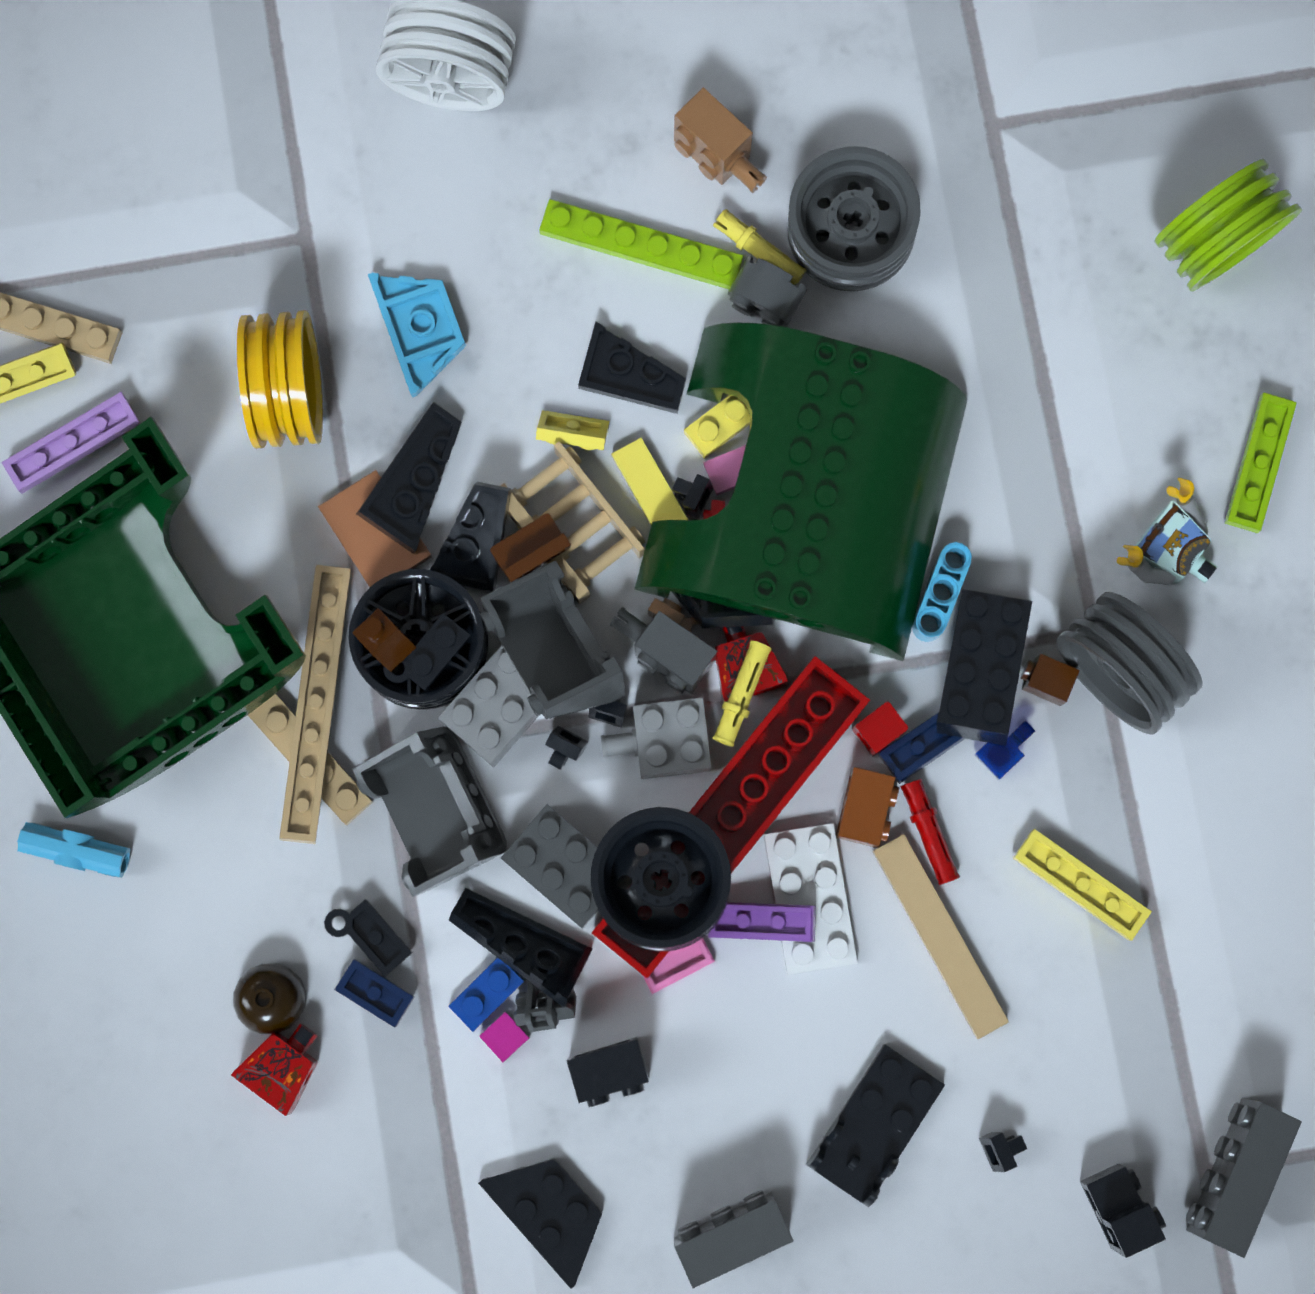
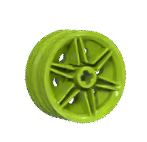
[1154,159,1302,291]

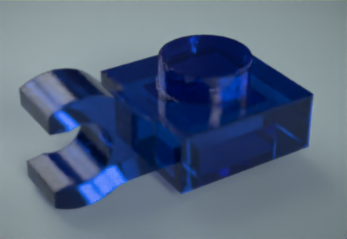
[974,721,1035,780]

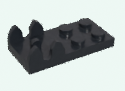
[806,1044,945,1207]

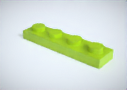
[1224,393,1297,534]

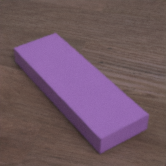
[708,902,816,942]

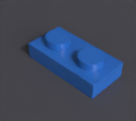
[448,958,525,1032]

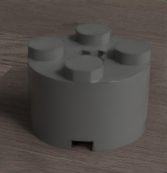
[728,256,807,327]

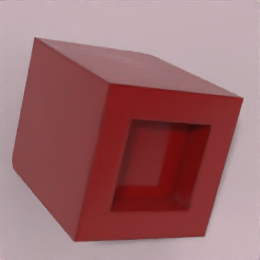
[852,701,908,757]

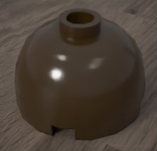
[233,963,306,1034]

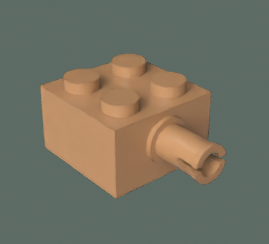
[674,87,767,193]

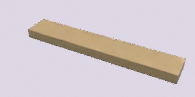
[872,834,1009,1039]

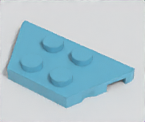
[368,273,466,398]

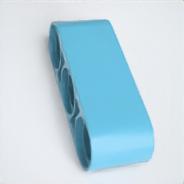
[912,542,972,642]

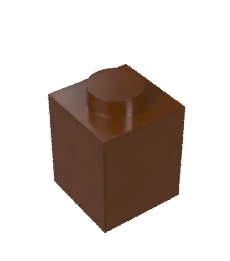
[352,608,417,672]
[1021,654,1080,706]

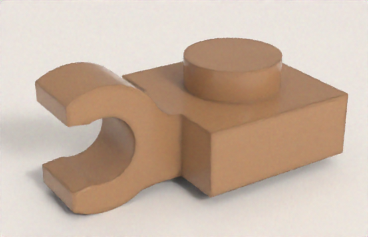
[648,598,700,639]

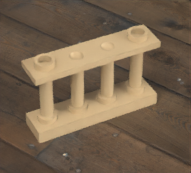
[501,441,646,605]

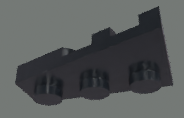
[578,321,686,414]
[430,481,511,591]

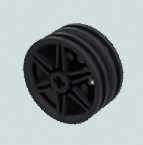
[349,569,488,710]
[591,807,731,951]

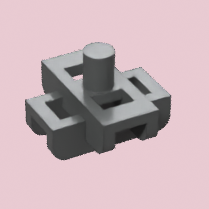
[514,981,577,1032]

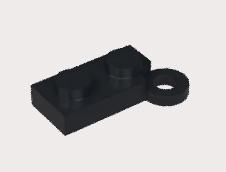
[383,613,471,691]
[324,899,413,977]

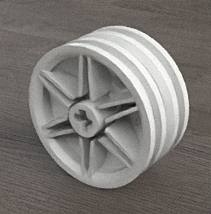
[376,0,516,111]

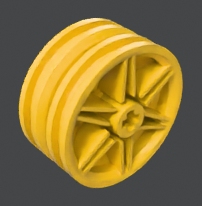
[237,310,323,449]

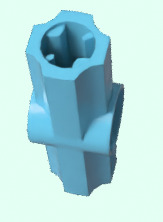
[17,822,130,878]

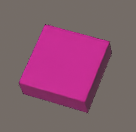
[479,1012,530,1063]

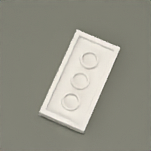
[764,823,858,975]

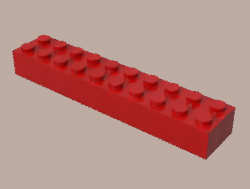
[592,656,870,978]

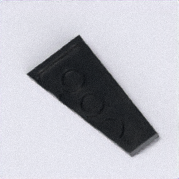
[356,402,462,554]

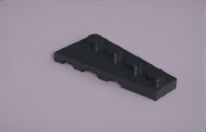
[448,888,593,1007]

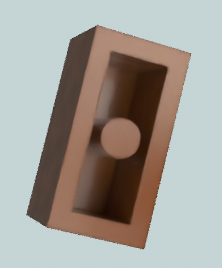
[836,767,899,848]

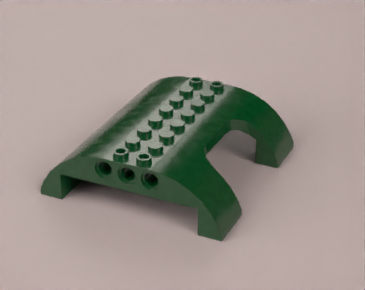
[634,322,968,661]
[0,417,306,818]

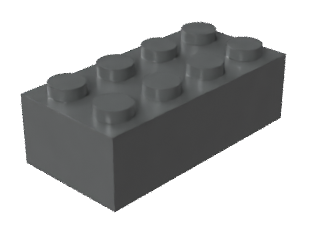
[1186,1098,1302,1258]

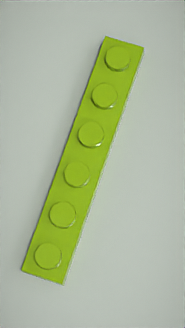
[539,199,743,289]

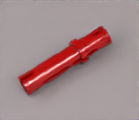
[900,778,960,885]

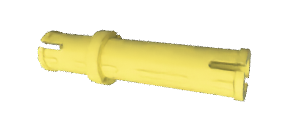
[713,209,807,286]
[712,640,772,747]

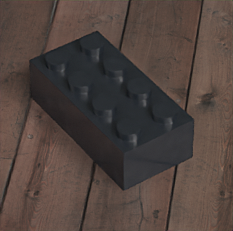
[936,589,1032,746]

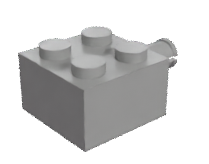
[601,698,711,779]

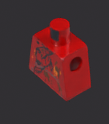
[715,626,788,703]
[231,1023,318,1116]

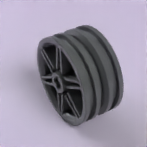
[788,146,921,291]
[1056,592,1203,735]

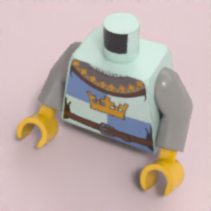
[1117,477,1217,585]

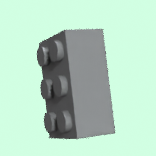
[438,645,540,768]

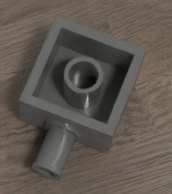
[610,607,717,695]

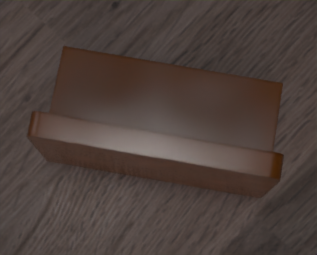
[490,513,571,583]

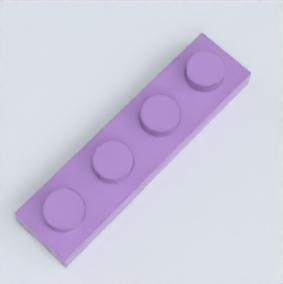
[1,392,141,494]

